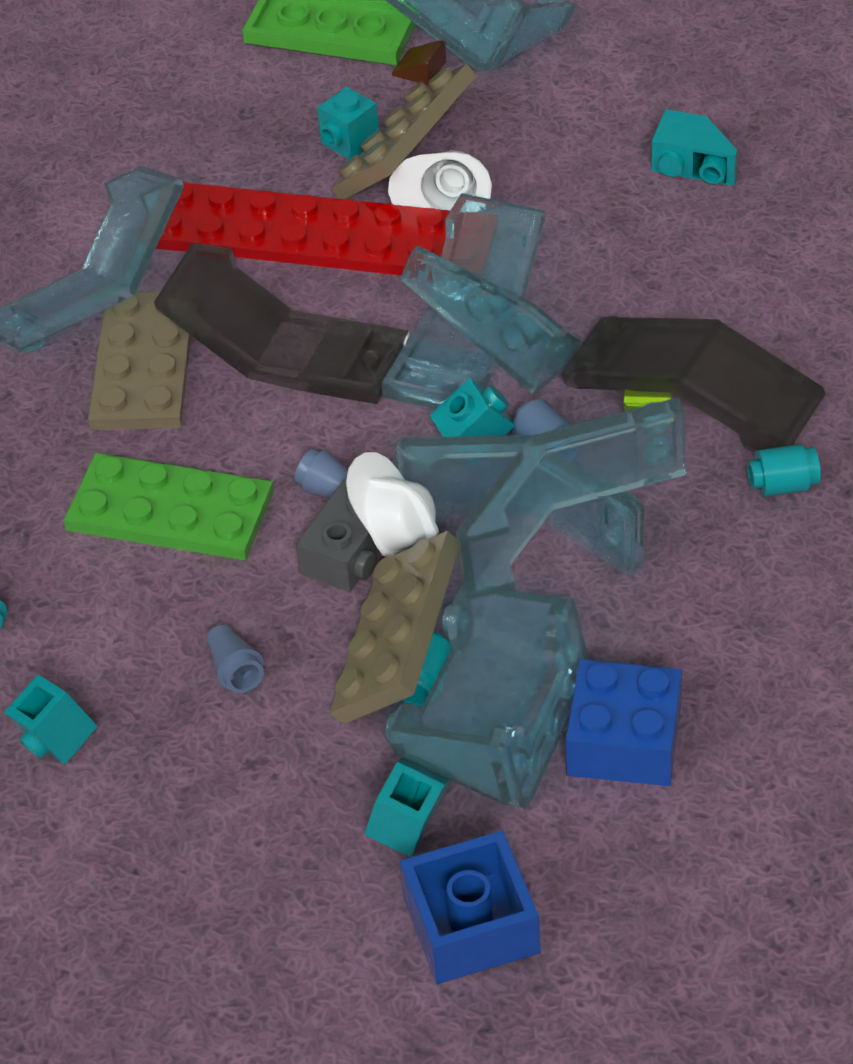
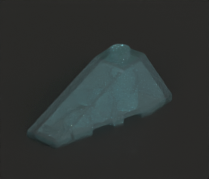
[400,246,581,395]

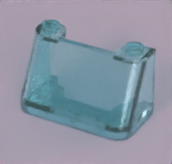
[386,0,576,71]
[385,585,588,809]

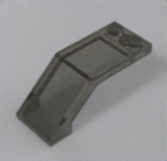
[154,243,411,404]
[560,316,826,452]

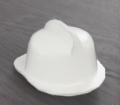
[388,150,492,213]
[346,452,439,557]

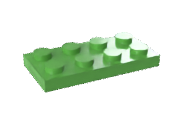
[242,0,420,65]
[64,453,274,561]

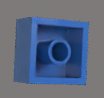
[566,659,682,786]
[400,830,541,985]

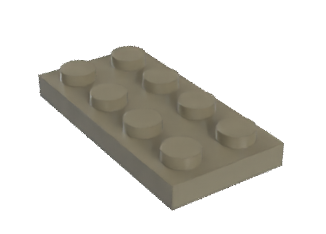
[330,63,476,199]
[88,291,195,430]
[329,531,461,723]

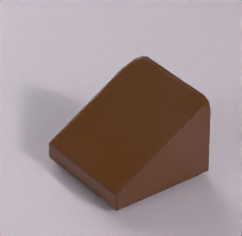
[392,40,446,85]

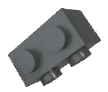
[296,480,379,593]

